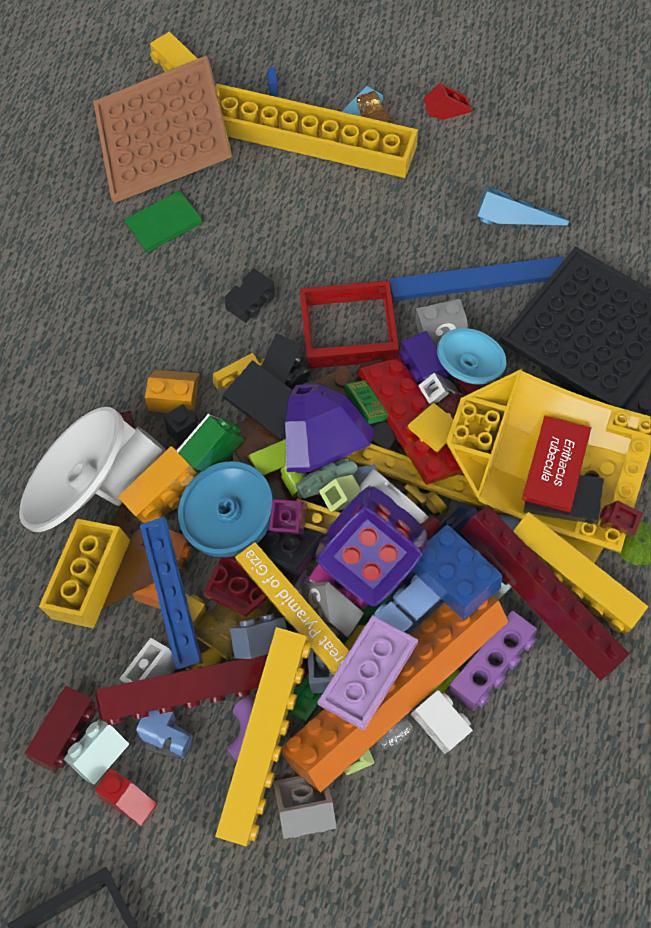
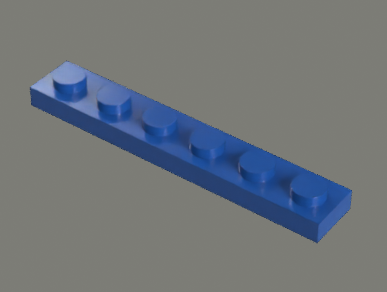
[140,517,203,670]

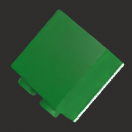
[177,414,245,471]

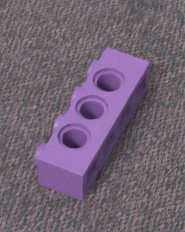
[449,610,537,711]

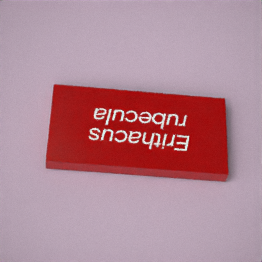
[522,415,592,513]

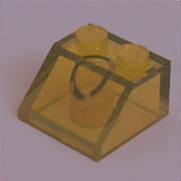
[194,603,264,661]

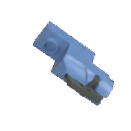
[132,709,193,759]

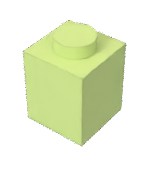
[319,475,361,512]

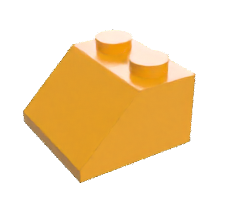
[145,370,200,413]

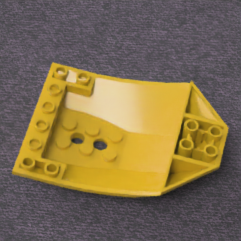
[446,369,651,553]

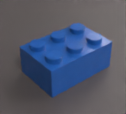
[412,524,502,620]

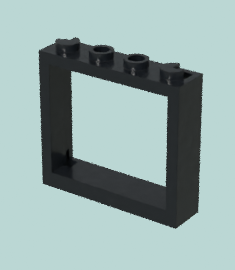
[7,867,138,928]

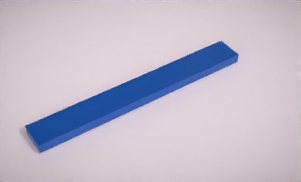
[389,256,565,301]

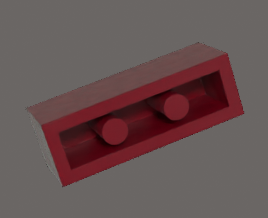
[25,686,96,774]

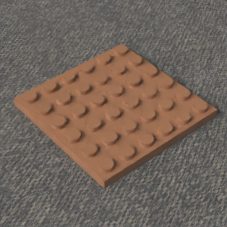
[93,55,232,203]

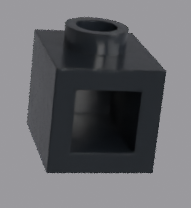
[163,404,199,446]

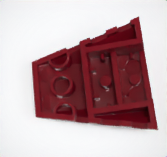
[204,554,316,617]

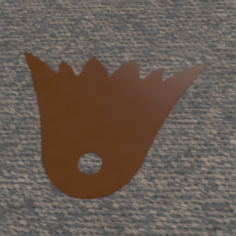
[102,503,186,609]

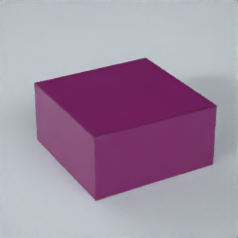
[269,499,307,535]

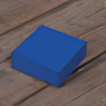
[267,67,278,97]

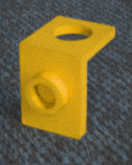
[404,484,434,507]

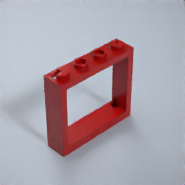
[300,281,399,369]

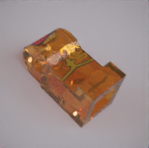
[357,91,392,123]

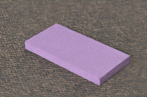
[317,615,418,731]

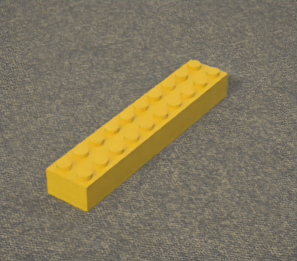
[216,84,418,178]

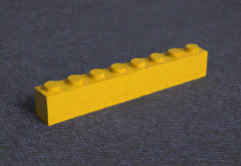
[215,627,312,846]

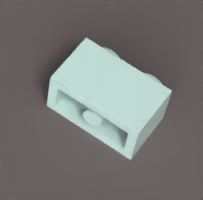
[64,719,129,785]

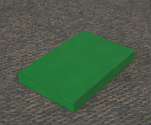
[124,190,202,253]

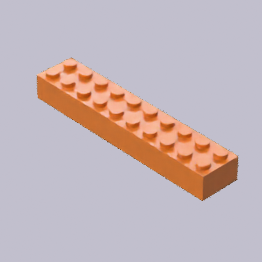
[281,597,509,793]

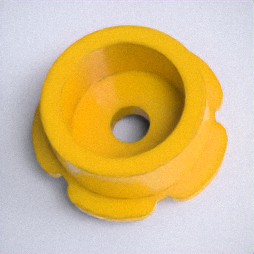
[425,493,447,515]

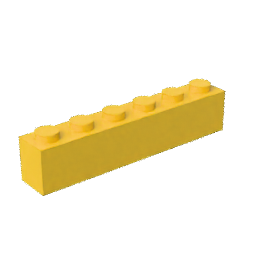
[513,512,649,635]

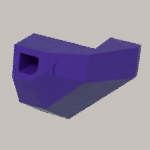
[285,384,374,473]

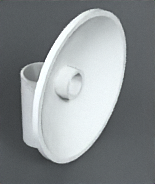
[19,407,166,532]

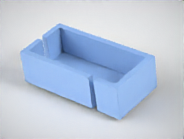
[374,575,445,634]

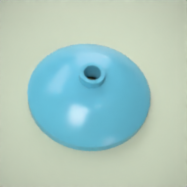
[437,328,506,384]

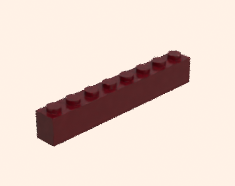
[460,505,630,681]
[94,654,307,725]

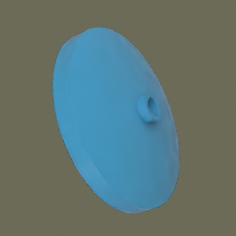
[178,461,275,557]

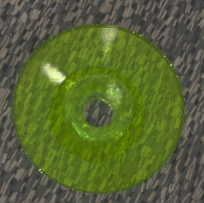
[618,521,651,566]

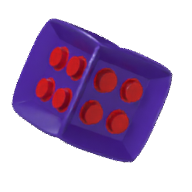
[316,485,428,606]

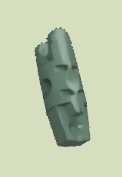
[295,457,358,499]

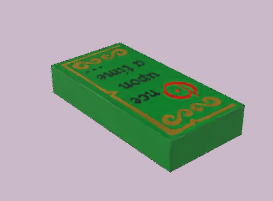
[344,380,389,424]

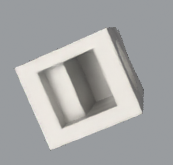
[418,373,460,405]

